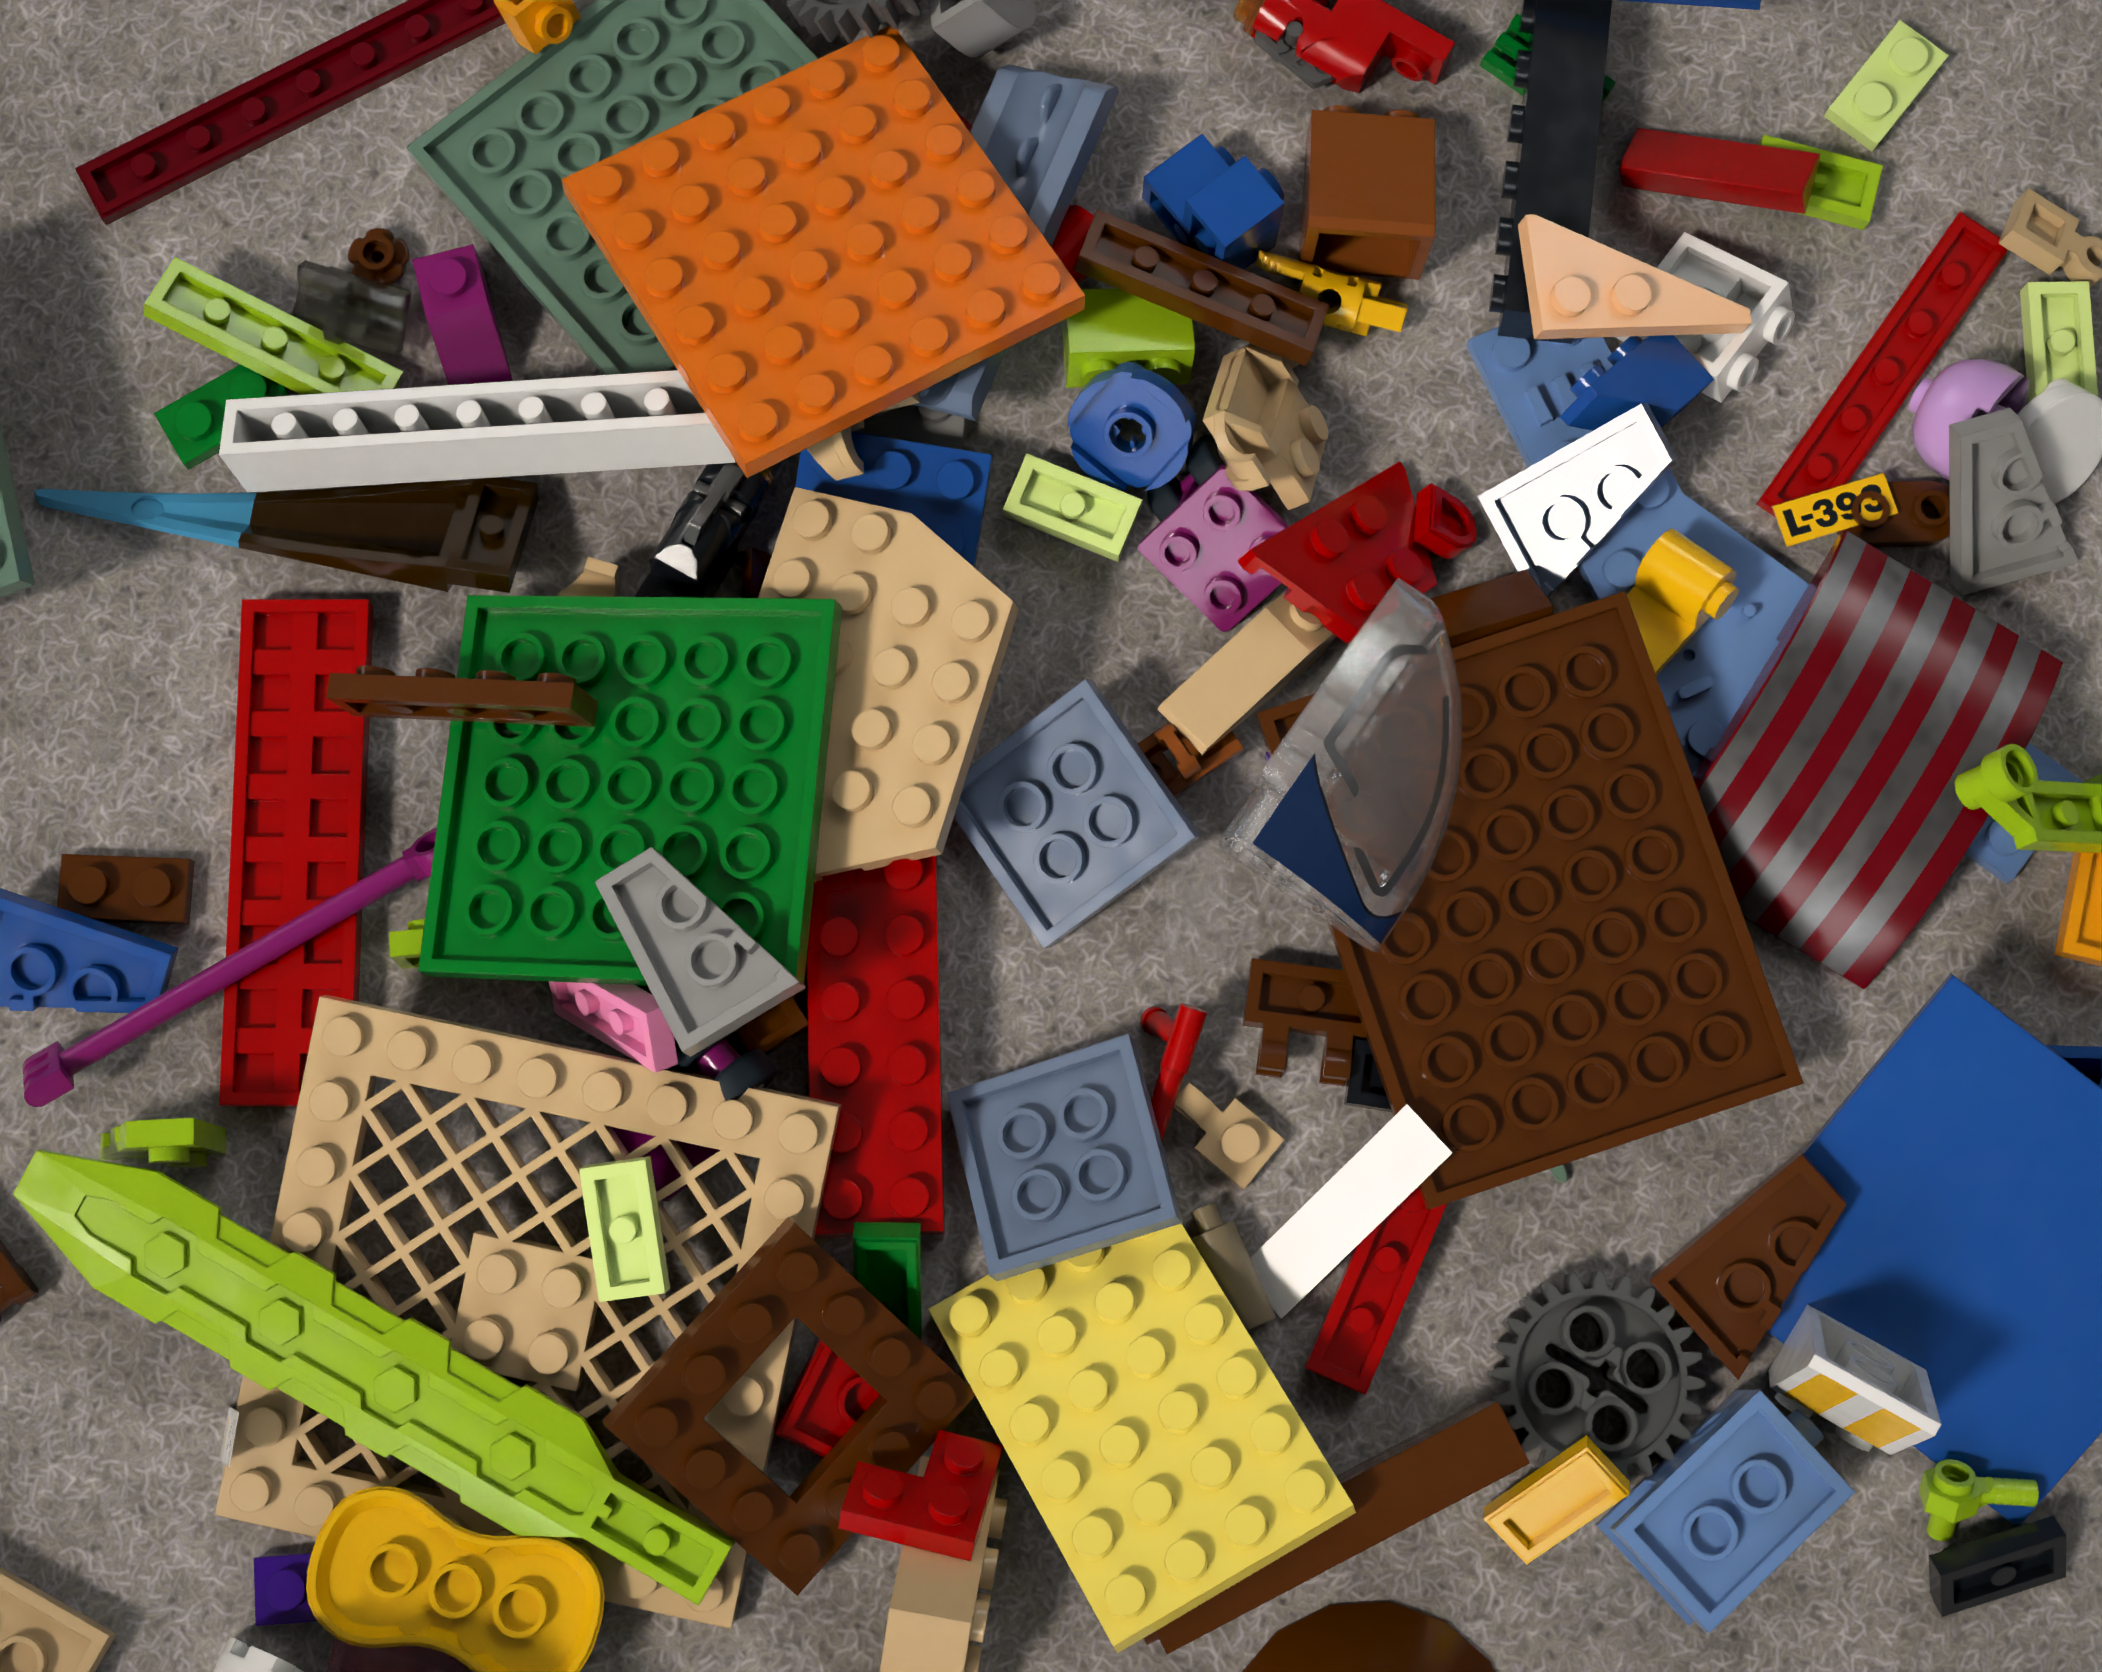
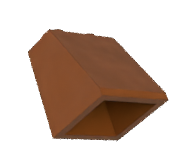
[1298,105,1436,280]

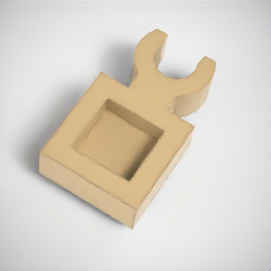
[1998,188,2102,288]

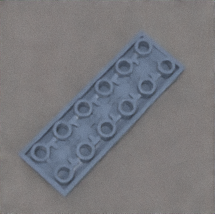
[912,64,1119,421]

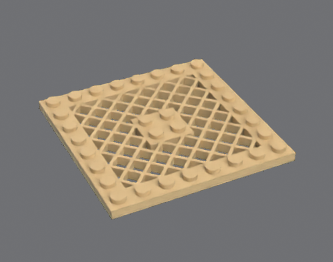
[215,995,842,1629]

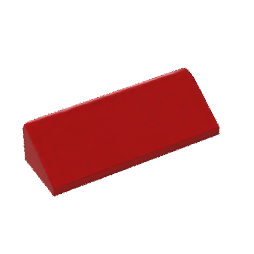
[1619,128,1820,214]

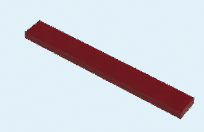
[75,0,506,225]

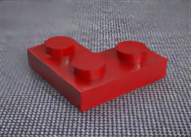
[838,1430,1003,1561]

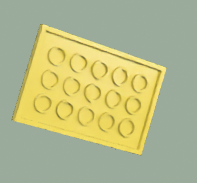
[928,1223,1356,1653]

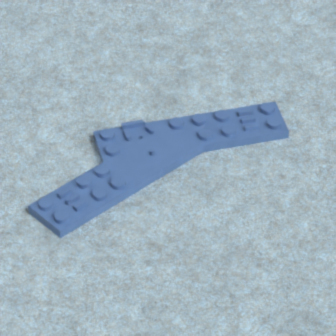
[1466,327,2083,884]

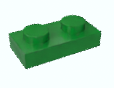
[154,364,290,470]

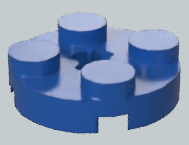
[1068,362,1197,491]

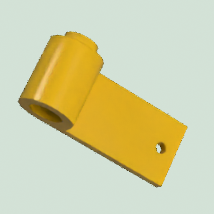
[1627,529,1739,676]

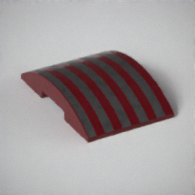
[1693,530,2063,989]

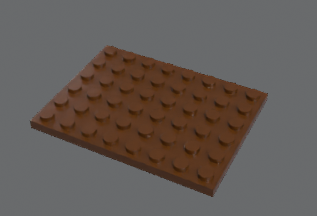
[1256,591,1804,1210]

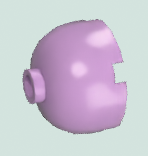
[1909,359,2030,480]

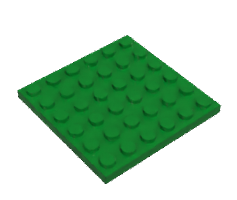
[418,595,842,992]

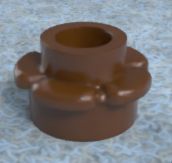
[348,228,410,287]

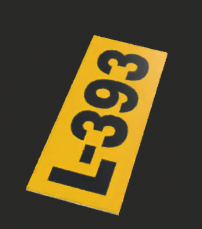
[1772,473,1898,547]

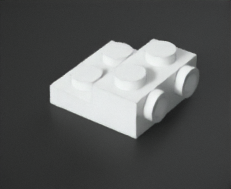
[1616,232,1795,403]

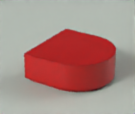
[1414,483,1477,559]

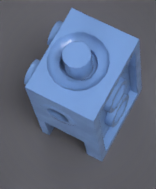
[1595,1390,1855,1633]

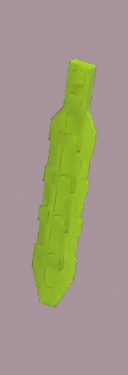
[13,1149,735,1606]

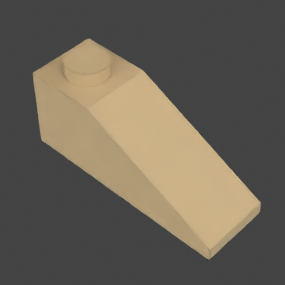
[1157,591,1336,755]

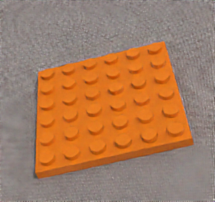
[562,25,1085,478]

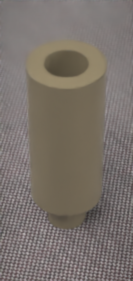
[1191,1202,1276,1330]

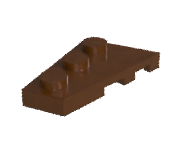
[1649,1150,1847,1380]

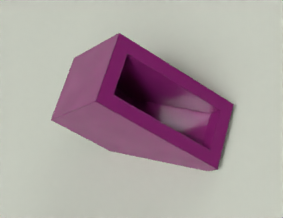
[412,244,513,385]

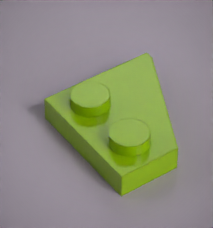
[100,1118,226,1168]

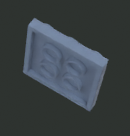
[954,679,1201,949]
[947,1033,1183,1281]

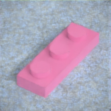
[549,982,678,1073]

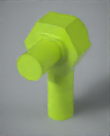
[1919,1459,2039,1542]

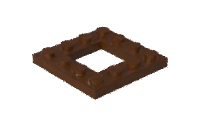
[602,1217,975,1596]

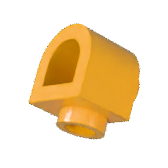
[493,0,581,55]

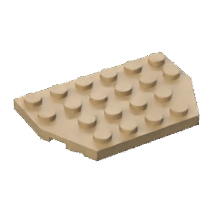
[758,487,1019,882]

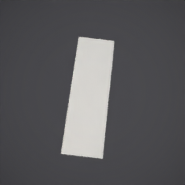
[1251,1104,1452,1319]

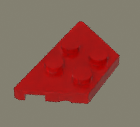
[1237,461,1437,644]

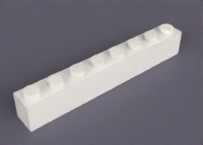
[219,370,736,493]

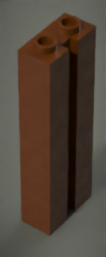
[1143,1401,1530,1654]

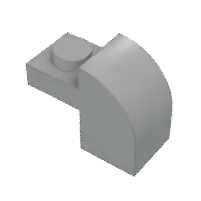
[929,0,1037,58]

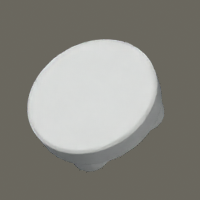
[2017,378,2102,504]

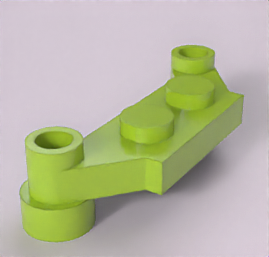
[1955,744,2102,853]

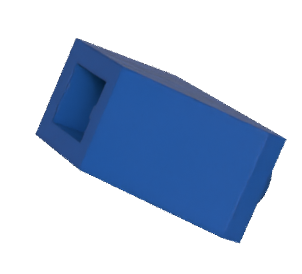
[1560,335,1714,431]

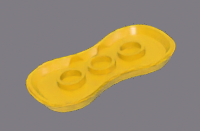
[306,1486,604,1672]

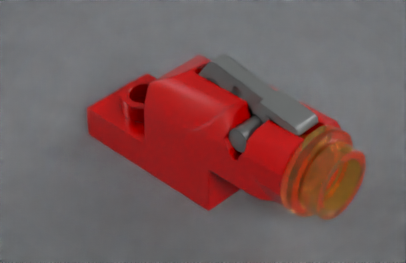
[1233,0,1455,93]

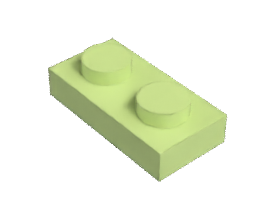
[1824,20,1949,152]
[2020,281,2098,403]
[1003,453,1142,562]
[579,1156,670,1302]

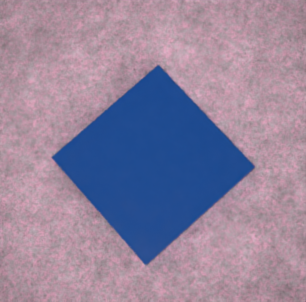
[1767,973,2102,1525]

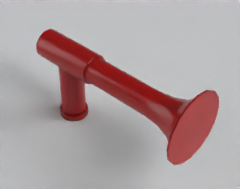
[1140,1003,1208,1142]

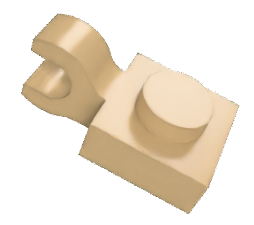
[1174,1083,1285,1190]

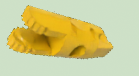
[1255,250,1408,337]

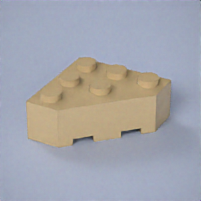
[880,1456,1008,1672]

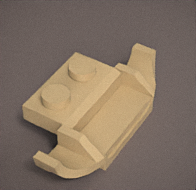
[1203,343,1328,510]

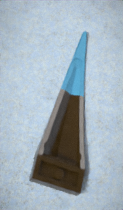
[34,477,539,593]

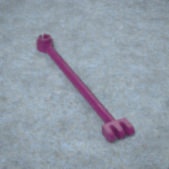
[23,828,437,1107]

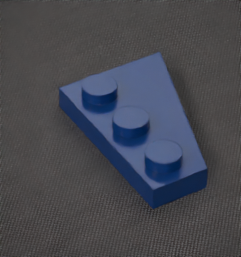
[0,888,179,1013]

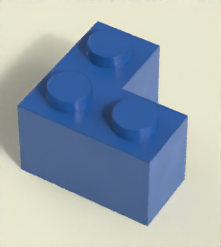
[1142,134,1285,270]

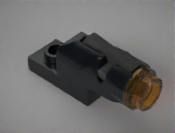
[634,462,776,598]

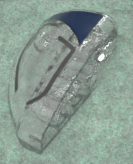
[1219,578,1462,952]

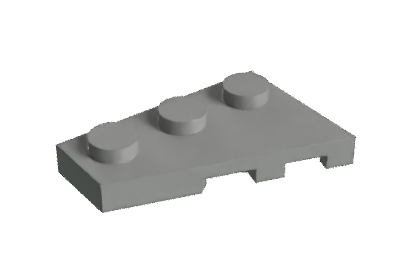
[1949,408,2079,596]
[595,847,806,1056]

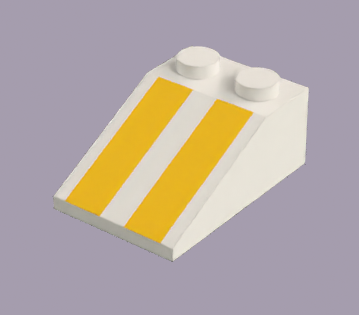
[1769,1304,1942,1455]

